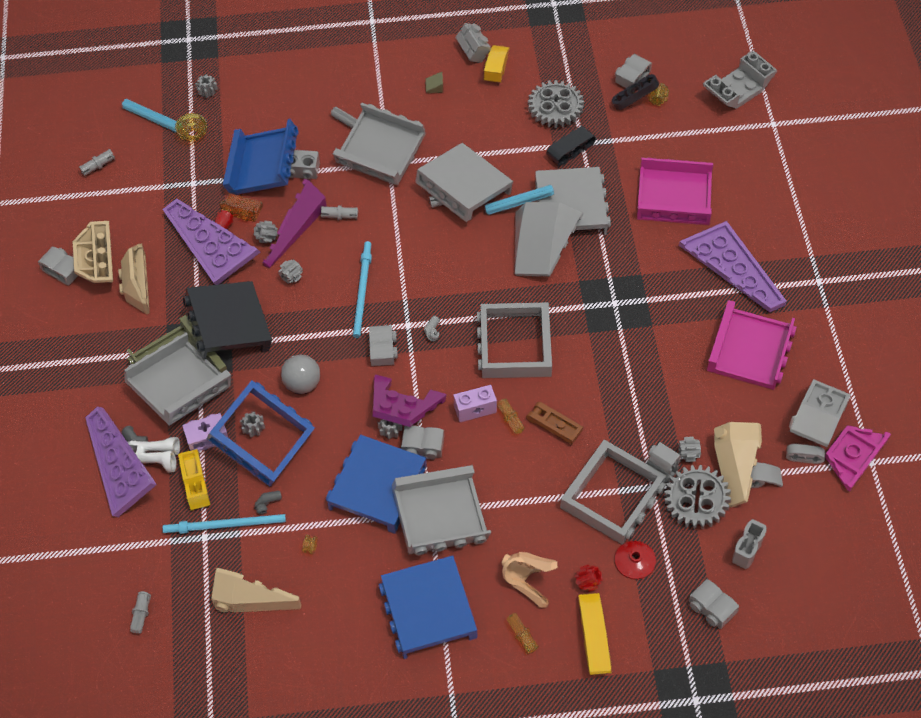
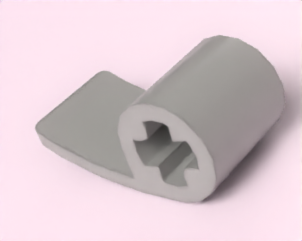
[751,462,783,488]

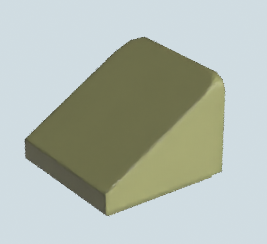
[426,72,443,93]

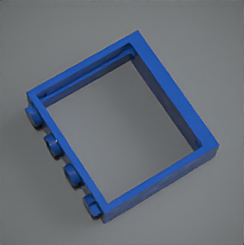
[206,380,315,487]

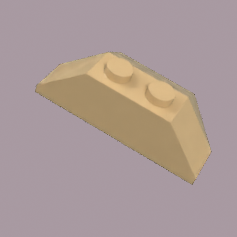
[73,221,113,283]
[118,243,150,314]

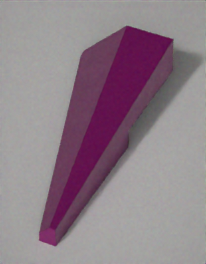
[263,179,327,268]

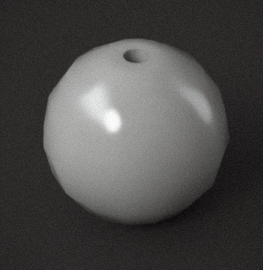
[281,354,320,394]

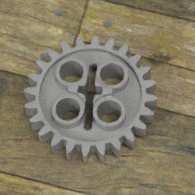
[528,80,584,128]
[665,465,731,529]

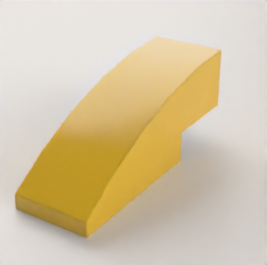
[484,45,509,82]
[178,449,210,510]

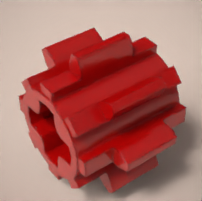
[575,564,603,592]

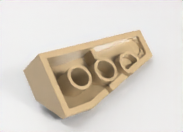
[714,422,762,508]
[211,568,302,612]

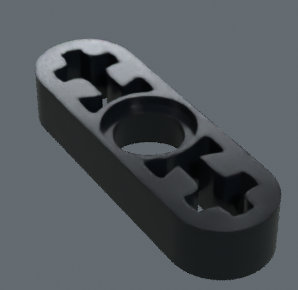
[612,74,659,110]

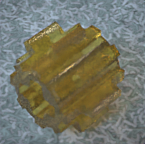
[647,83,669,106]

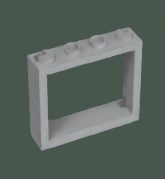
[477,302,552,378]
[560,440,666,544]

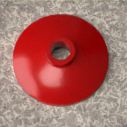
[614,541,656,580]

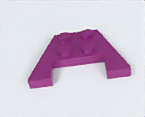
[372,374,446,427]

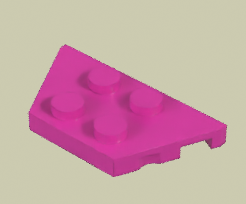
[825,426,891,491]

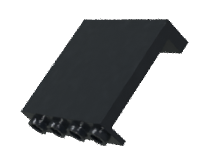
[183,281,272,359]

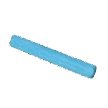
[122,99,181,132]
[485,185,554,215]

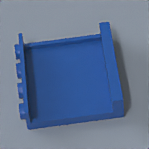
[223,119,298,195]
[326,435,427,534]
[378,555,477,659]

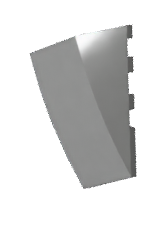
[515,202,583,276]

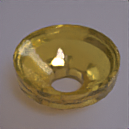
[175,113,207,141]

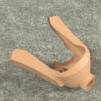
[502,552,557,608]

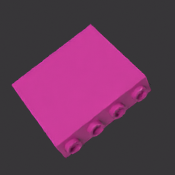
[637,158,713,225]
[707,300,797,390]

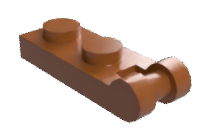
[526,402,583,444]

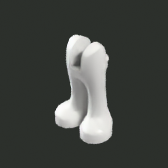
[128,437,180,472]

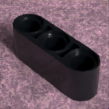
[546,126,596,166]

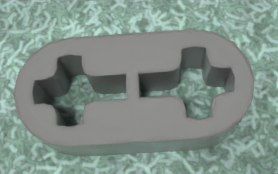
[786,444,825,464]

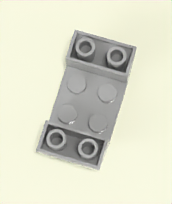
[703,51,777,109]
[790,379,851,447]

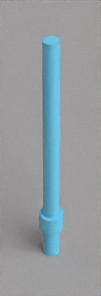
[353,241,372,338]
[163,514,286,534]

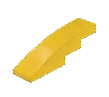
[578,593,611,675]

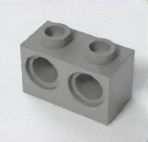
[289,150,320,179]

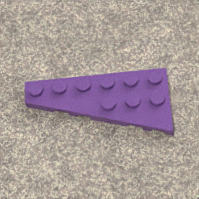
[163,199,260,285]
[679,221,787,312]
[85,407,157,517]

